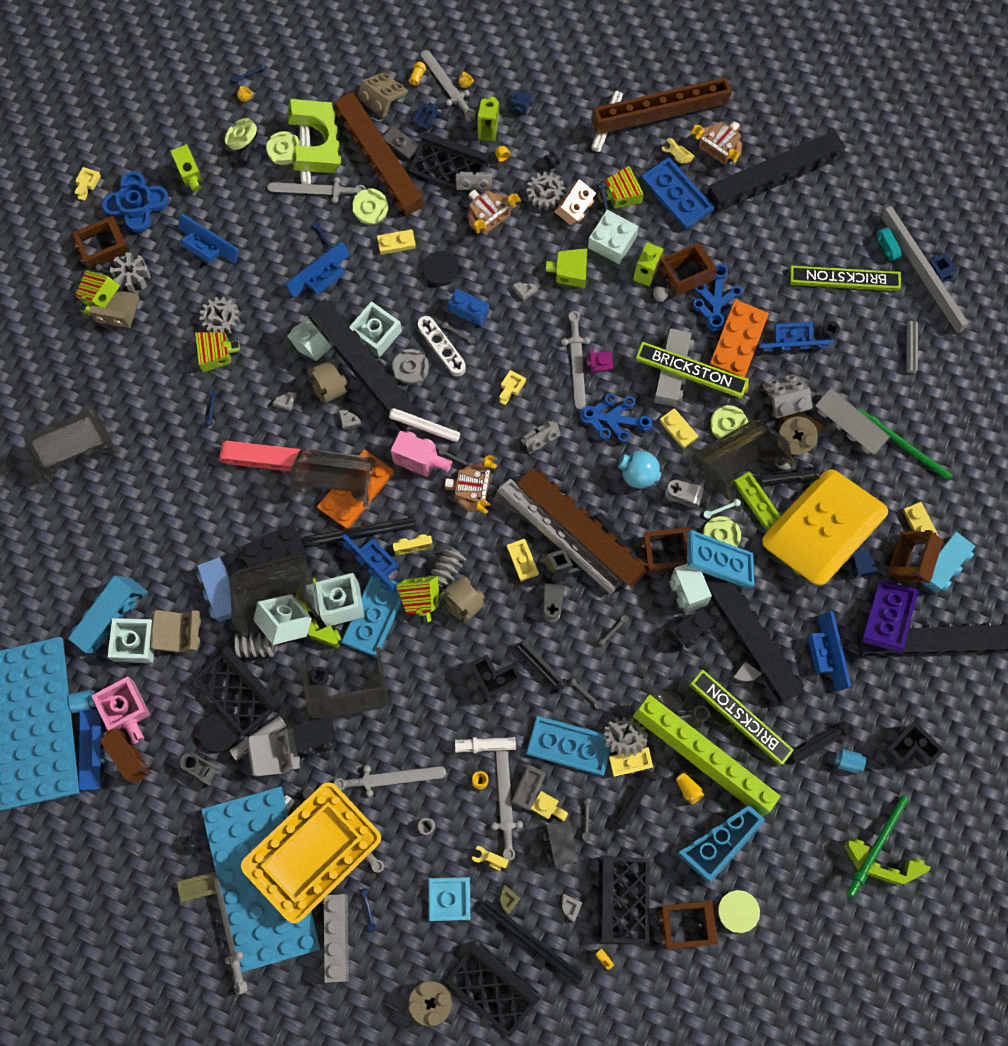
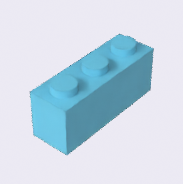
[922,532,975,594]

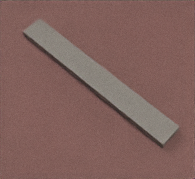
[881,206,968,334]
[497,479,624,594]

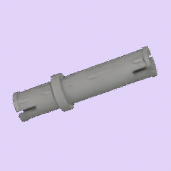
[229,715,286,761]

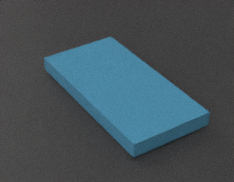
[687,530,755,589]
[341,576,402,658]
[526,716,611,777]

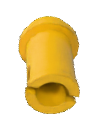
[409,62,426,86]

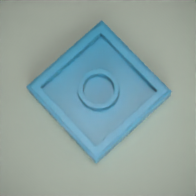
[428,877,471,921]

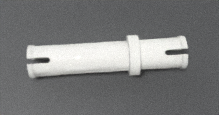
[455,737,516,753]

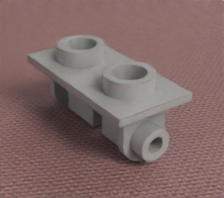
[456,171,492,190]
[521,420,561,454]

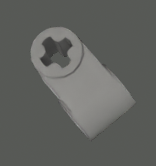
[665,480,704,508]

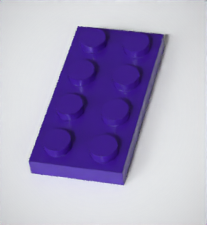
[862,580,919,653]

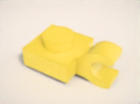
[662,138,694,163]
[75,167,101,201]
[499,370,526,405]
[531,791,568,821]
[472,846,509,871]

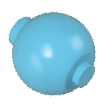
[618,451,661,489]

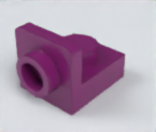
[586,349,613,373]

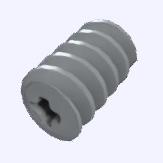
[427,548,466,591]
[235,632,277,658]

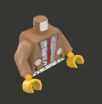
[690,121,742,166]
[468,190,521,235]
[445,455,497,514]

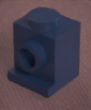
[929,253,957,283]
[849,547,878,579]

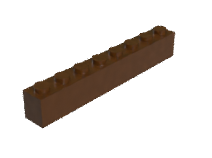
[591,77,732,135]
[334,92,424,216]
[517,467,647,588]

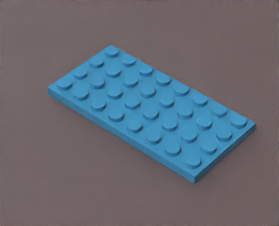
[0,637,79,811]
[202,787,321,972]

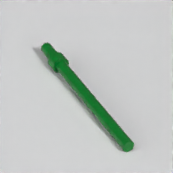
[858,408,953,481]
[846,795,909,898]

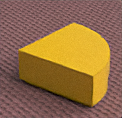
[595,949,614,970]

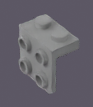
[763,375,812,418]
[247,729,300,777]

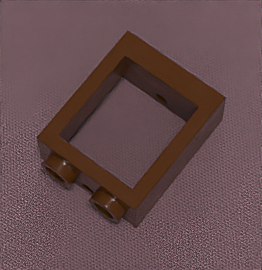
[72,216,129,270]
[659,242,717,296]
[640,527,690,574]
[887,530,943,583]
[100,728,152,785]
[658,901,718,949]

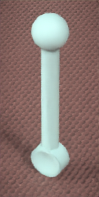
[703,499,741,519]

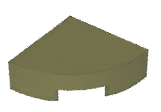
[500,885,521,915]

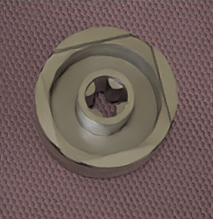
[308,359,347,404]
[779,416,818,455]
[440,576,485,623]
[409,981,452,1026]

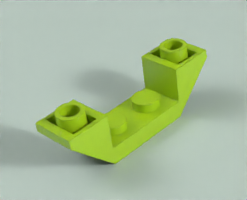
[295,573,341,648]
[844,839,930,886]

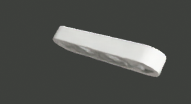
[418,316,466,376]

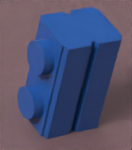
[448,289,489,327]

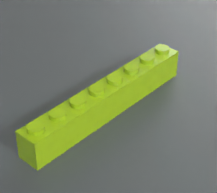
[632,695,781,817]

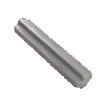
[906,321,918,373]

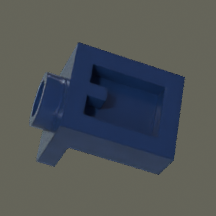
[510,90,533,115]
[412,102,442,130]

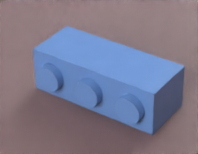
[196,557,241,623]

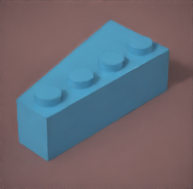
[68,575,148,653]
[679,806,765,884]

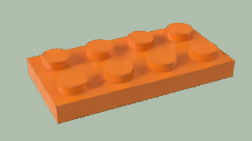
[709,299,769,378]
[317,449,395,529]

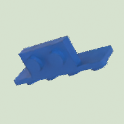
[178,214,239,264]
[285,241,350,297]
[757,322,834,351]
[342,534,399,594]
[807,611,851,692]
[79,710,105,791]

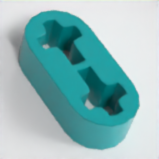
[877,227,901,261]

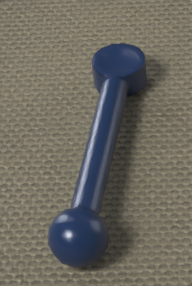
[232,64,266,84]
[599,182,608,214]
[313,222,334,250]
[205,390,218,426]
[360,888,377,932]

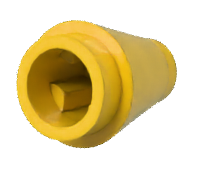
[676,773,704,804]

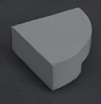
[512,282,538,301]
[273,392,297,411]
[339,410,362,430]
[733,662,761,682]
[562,894,582,922]

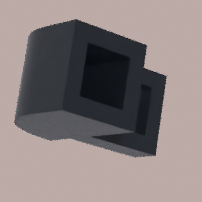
[544,549,584,582]

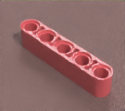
[219,441,313,473]

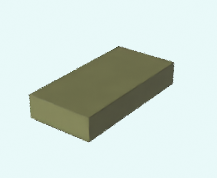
[176,871,217,903]

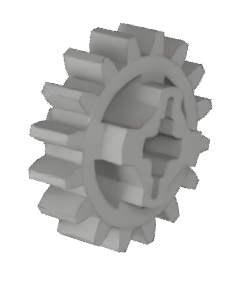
[527,172,565,210]
[199,297,240,334]
[603,717,648,757]

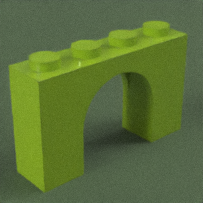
[287,99,341,173]

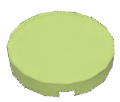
[225,118,257,150]
[266,131,300,165]
[353,189,388,225]
[710,405,748,442]
[702,516,741,547]
[718,890,760,933]

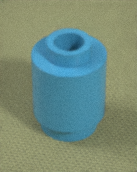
[68,690,96,713]
[834,749,866,774]

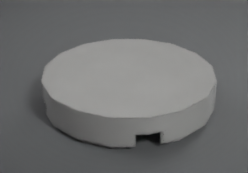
[392,349,429,385]

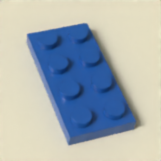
[641,157,714,230]

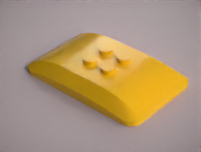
[762,469,888,586]
[241,782,381,923]

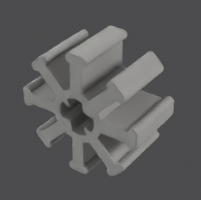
[110,252,150,293]

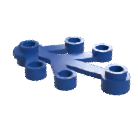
[693,264,742,331]
[580,393,652,444]

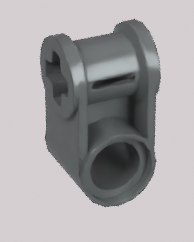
[543,583,565,623]
[180,753,221,786]

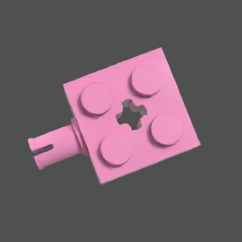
[391,431,452,477]
[92,677,150,744]

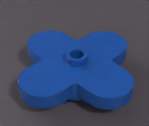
[102,171,169,233]

